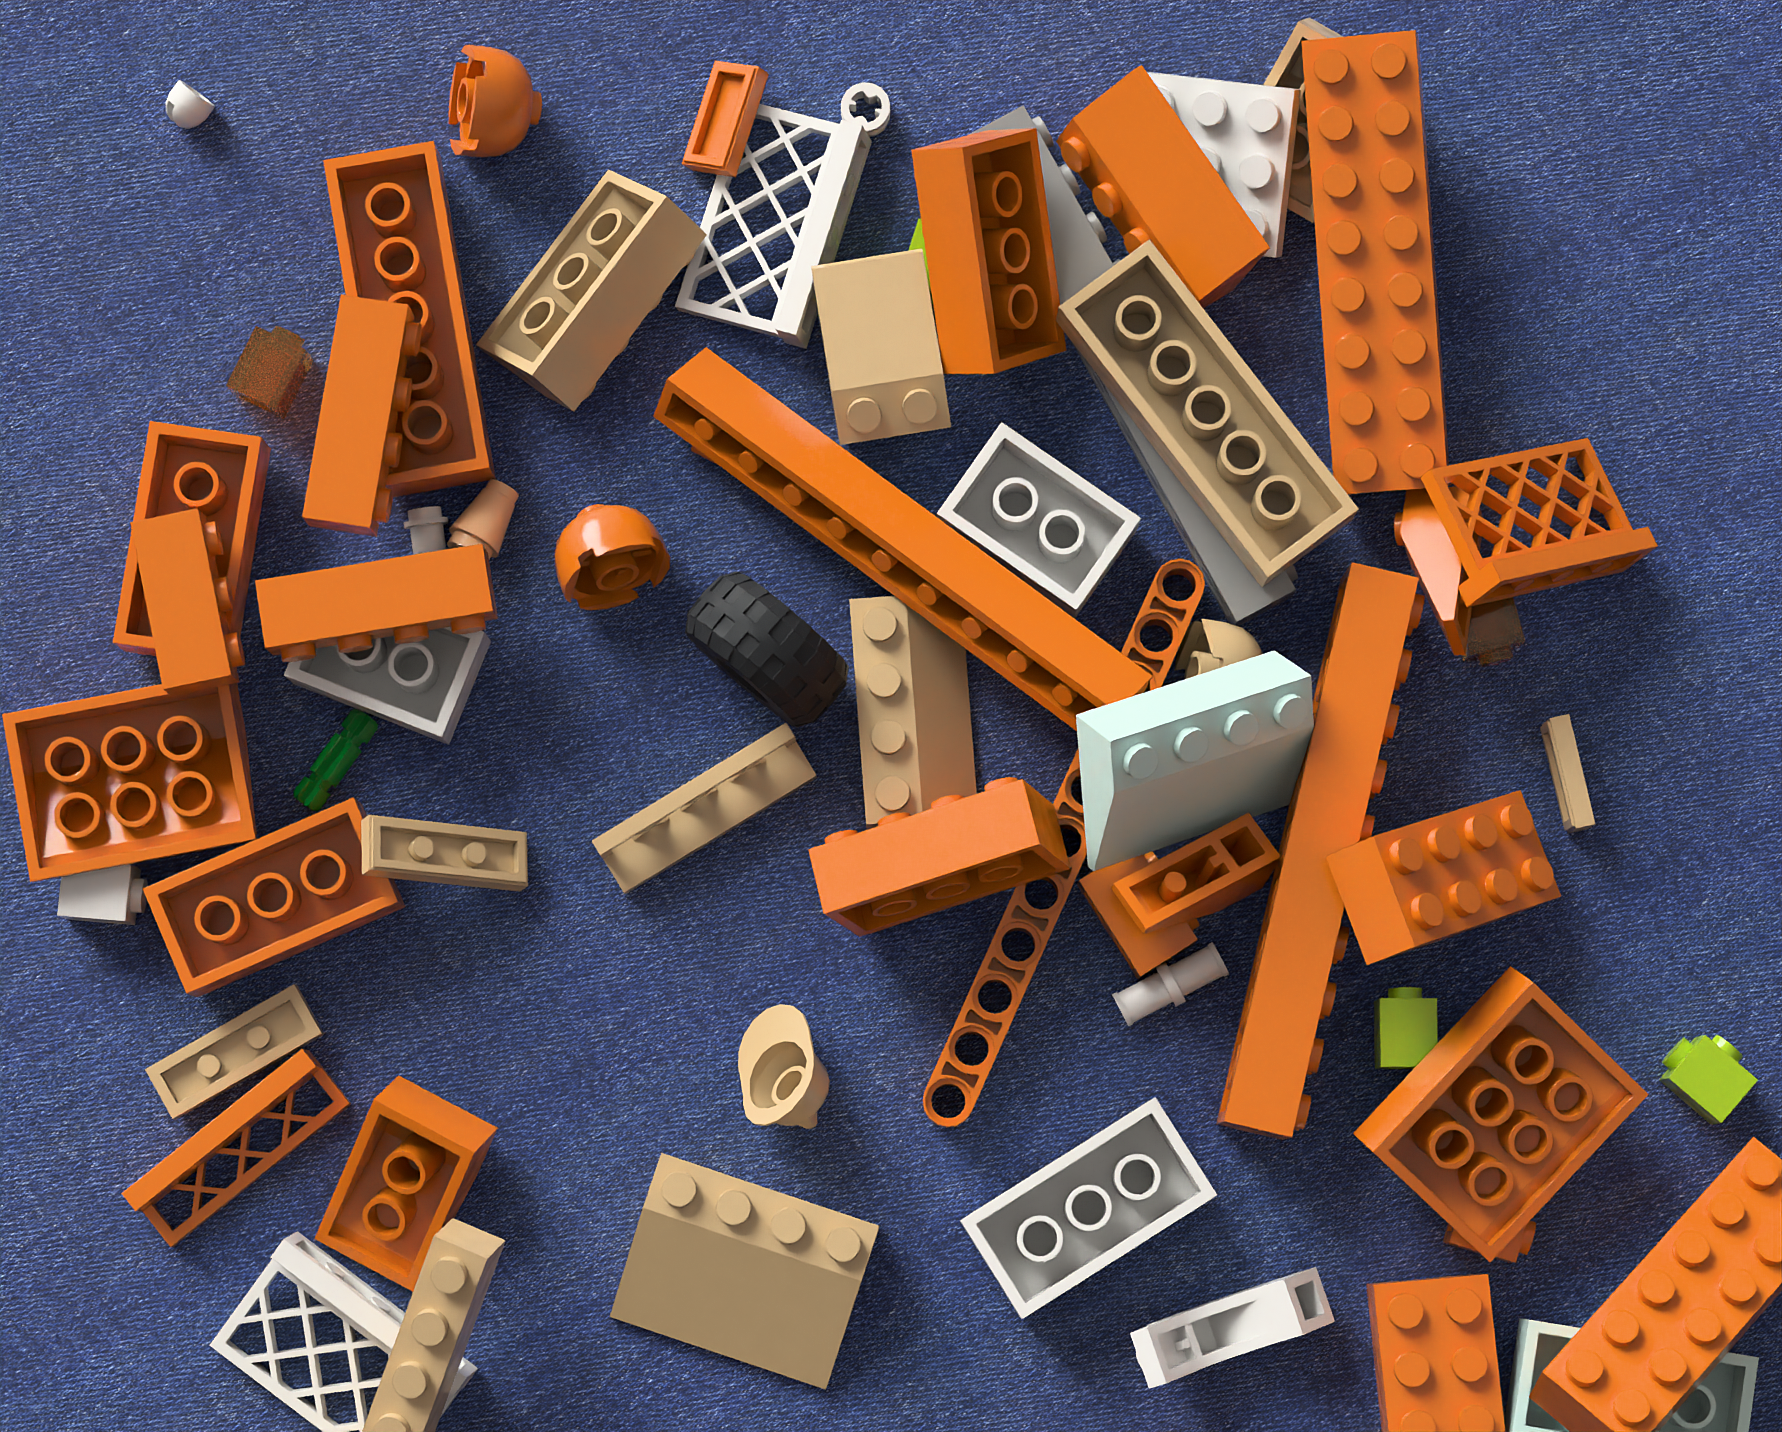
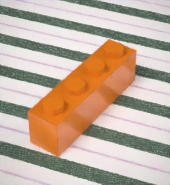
[302,294,421,537]
[255,544,498,662]

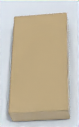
[1540,714,1595,834]

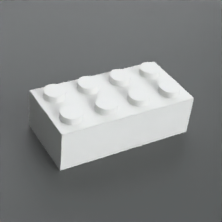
[960,1097,1217,1319]

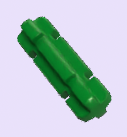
[293,709,378,811]

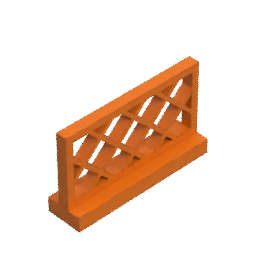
[1421,438,1658,607]

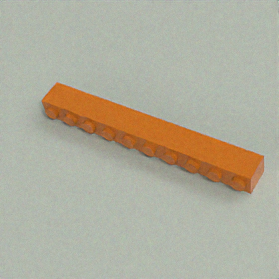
[653,347,1153,731]

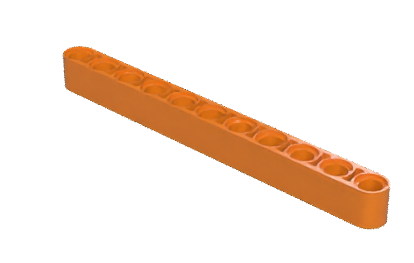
[923,558,1205,1128]

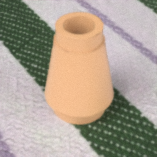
[447,479,519,560]

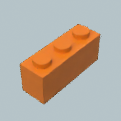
[130,508,245,697]

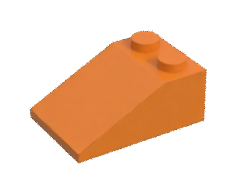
[314,1075,498,1292]

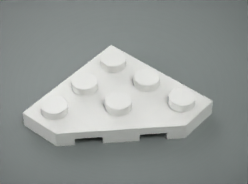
[1147,72,1301,258]

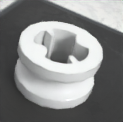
[841,82,890,137]

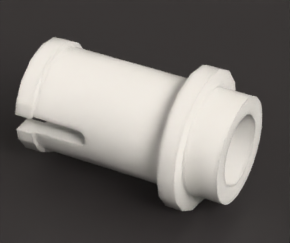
[403,506,448,555]

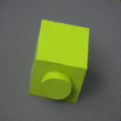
[1374,987,1438,1069]

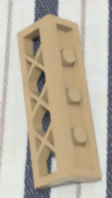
[592,723,817,894]

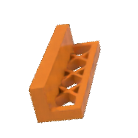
[121,1049,351,1247]

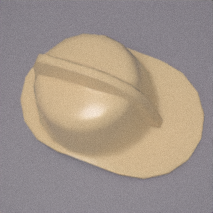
[738,1004,830,1129]

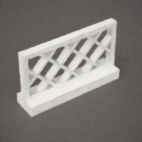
[675,104,872,349]
[210,1231,478,1432]

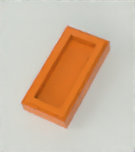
[682,61,769,177]

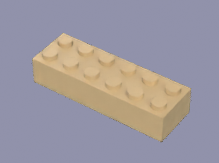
[1056,239,1359,587]

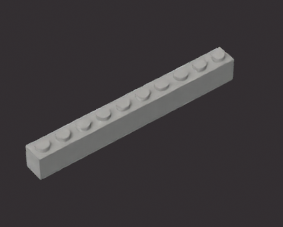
[969,105,1298,626]

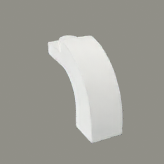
[1130,1267,1335,1389]

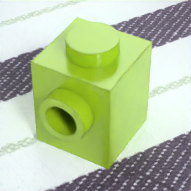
[1659,1035,1758,1125]

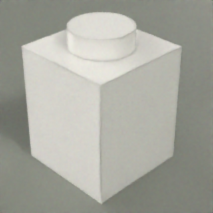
[57,864,148,925]

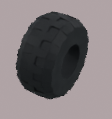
[685,571,849,728]

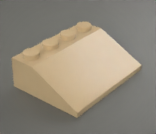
[610,1153,880,1390]

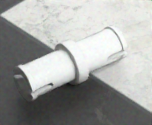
[1112,942,1229,1026]

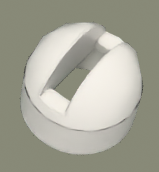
[165,80,215,129]

